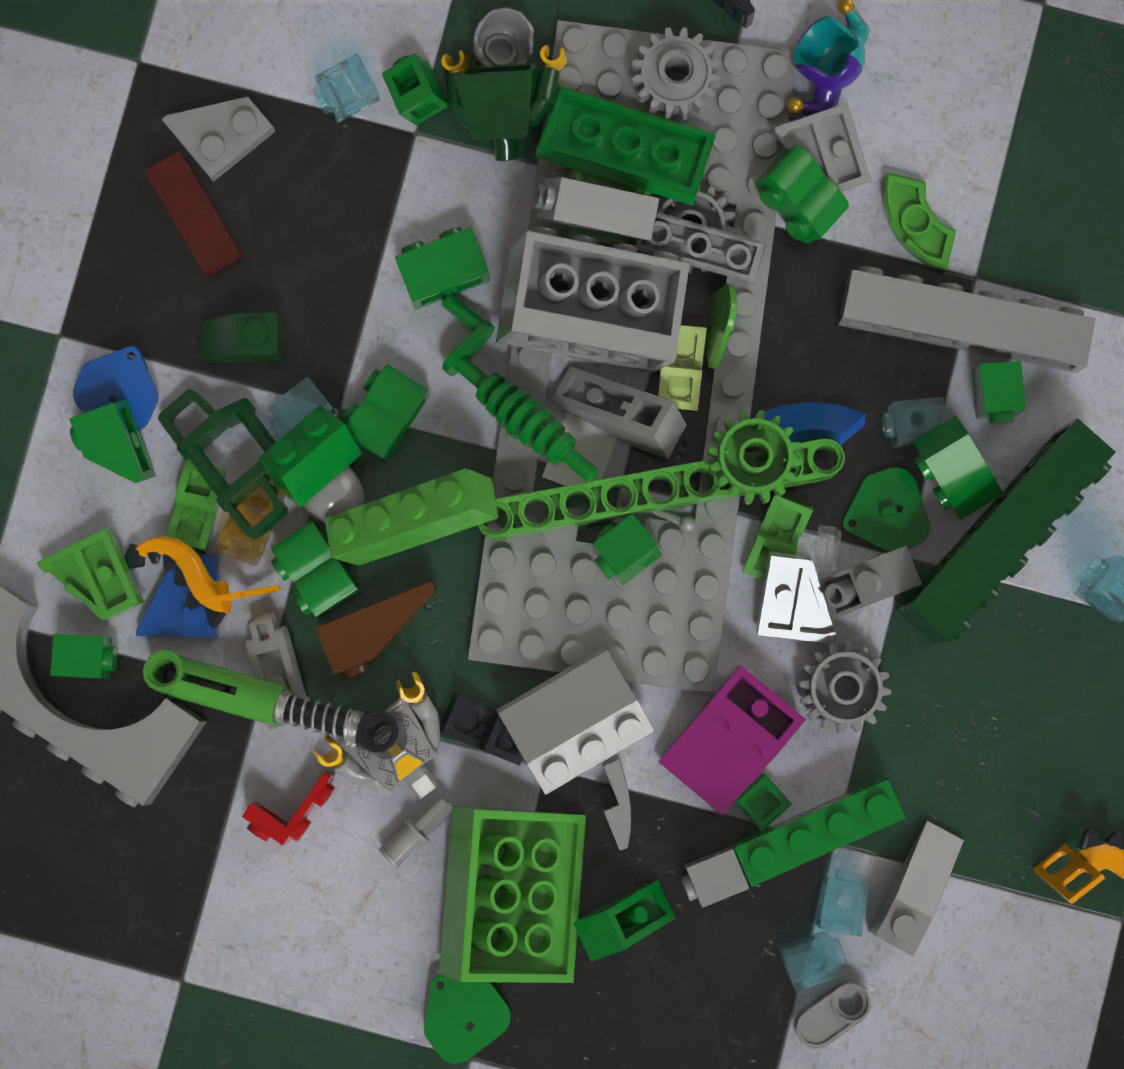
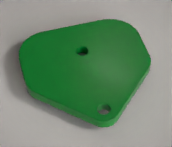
[842,468,930,553]
[424,975,511,1064]

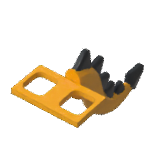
[124,536,281,628]
[1033,828,1124,904]

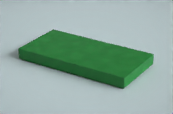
[536,86,716,206]

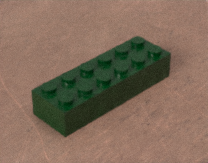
[897,418,1116,643]

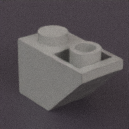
[818,546,922,619]

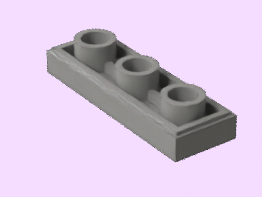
[635,212,766,284]

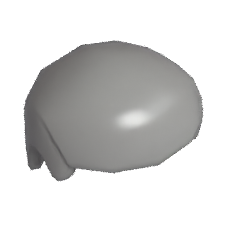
[473,7,534,66]
[303,466,364,525]

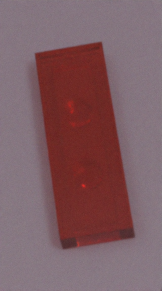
[145,151,242,277]

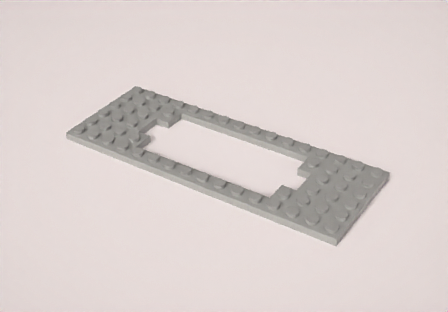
[468,20,795,694]

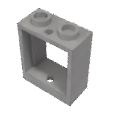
[533,177,659,240]

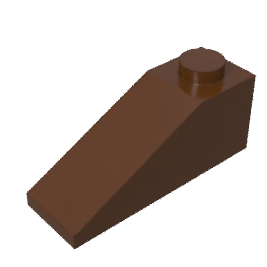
[315,581,437,680]

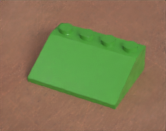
[439,806,586,983]

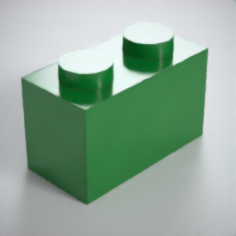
[395,227,490,310]
[258,405,362,508]
[913,416,1004,520]

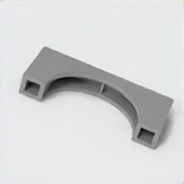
[0,584,207,807]

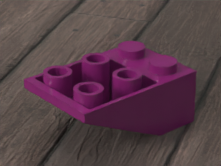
[658,665,806,815]

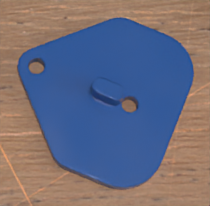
[73,346,159,431]

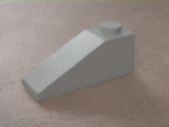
[551,366,687,459]
[868,820,964,956]

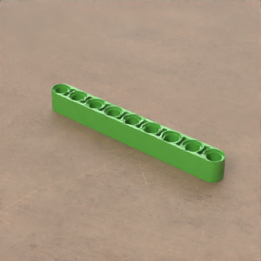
[478,439,845,541]

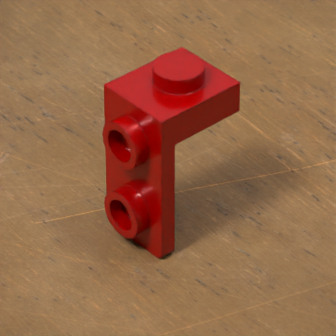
[242,770,336,846]

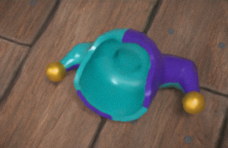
[786,0,869,116]

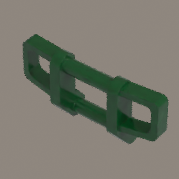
[158,389,288,540]

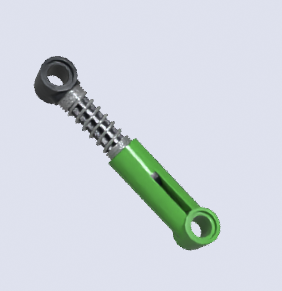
[143,650,408,759]

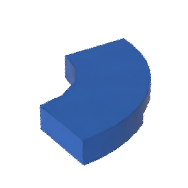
[764,402,866,446]

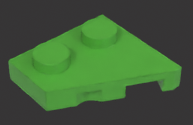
[37,528,144,621]

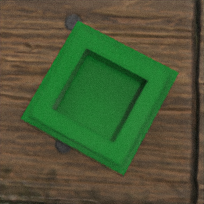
[735,773,792,832]

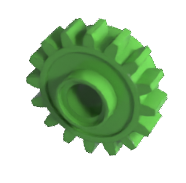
[707,410,802,505]

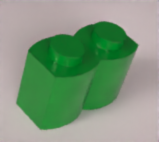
[754,145,849,243]
[341,364,430,463]
[271,520,361,618]

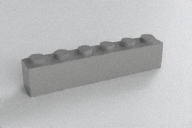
[838,266,1096,373]

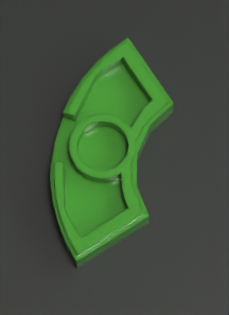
[882,172,956,272]

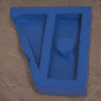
[136,555,221,638]

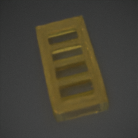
[217,480,286,566]

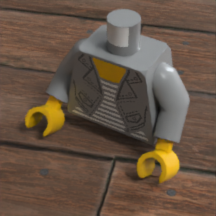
[313,672,441,800]

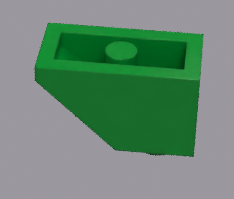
[69,399,156,483]
[573,880,675,961]

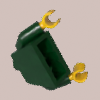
[441,45,567,161]

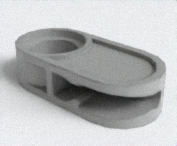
[794,981,871,1049]

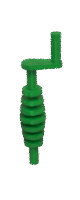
[442,294,599,482]

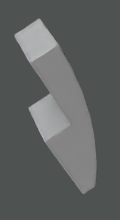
[603,759,631,850]

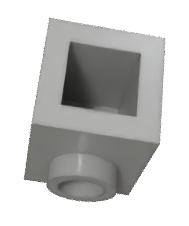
[681,846,749,908]

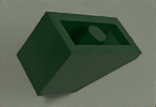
[202,313,284,363]

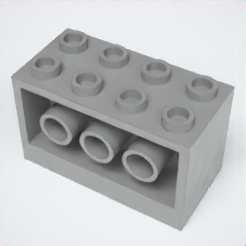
[496,227,690,373]

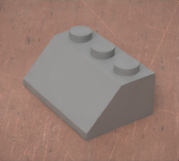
[497,647,654,795]

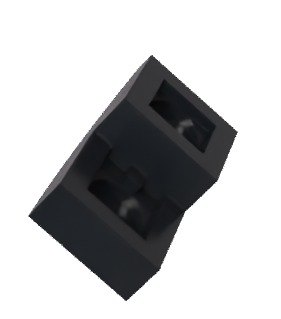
[440,693,523,766]

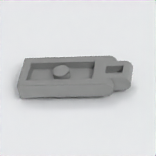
[245,612,307,730]

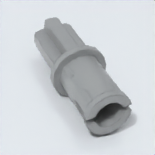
[379,794,453,868]

